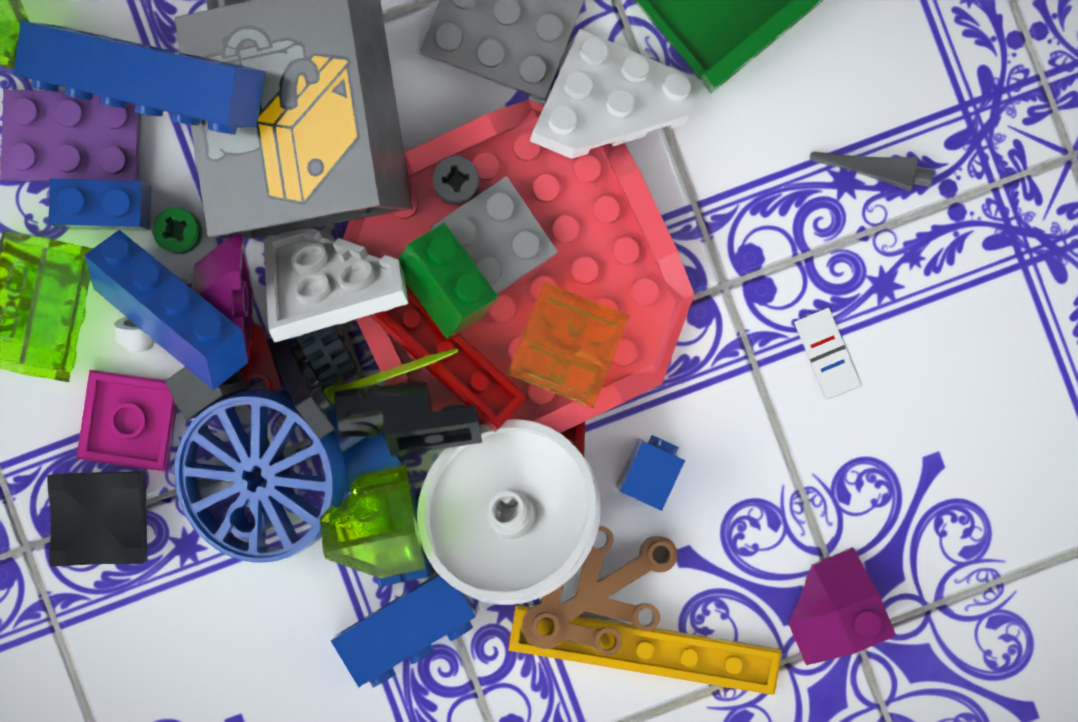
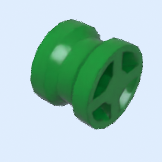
[152,207,203,254]

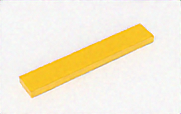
[508,604,782,695]

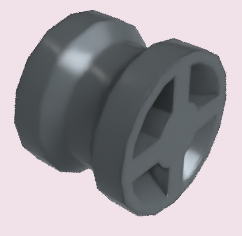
[432,156,480,206]

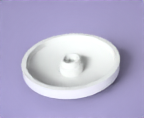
[417,419,601,605]

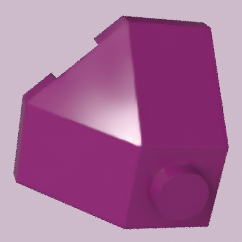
[186,234,254,363]
[788,547,897,666]

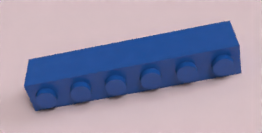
[13,21,265,134]

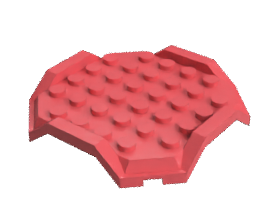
[343,99,694,433]

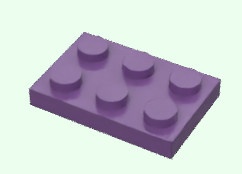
[0,89,141,182]

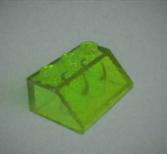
[0,231,93,382]

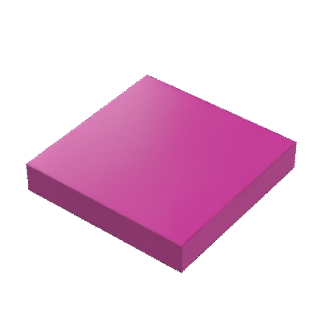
[76,370,177,472]

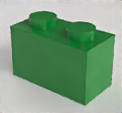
[398,223,499,339]

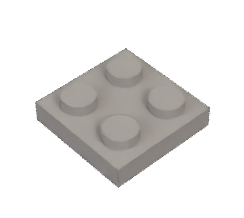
[431,176,558,294]

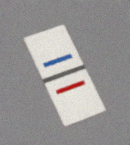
[794,308,861,400]

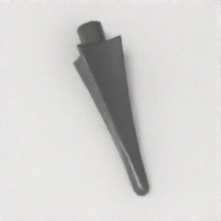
[809,151,934,192]

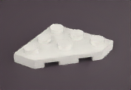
[530,29,703,159]
[264,228,408,342]

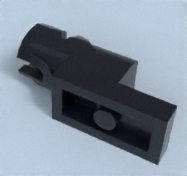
[334,381,482,456]

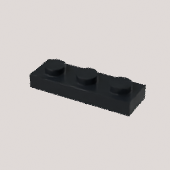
[267,338,334,439]

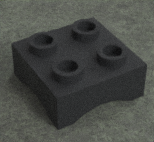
[47,471,148,567]

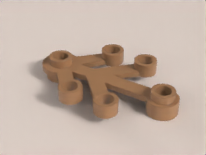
[522,526,678,655]

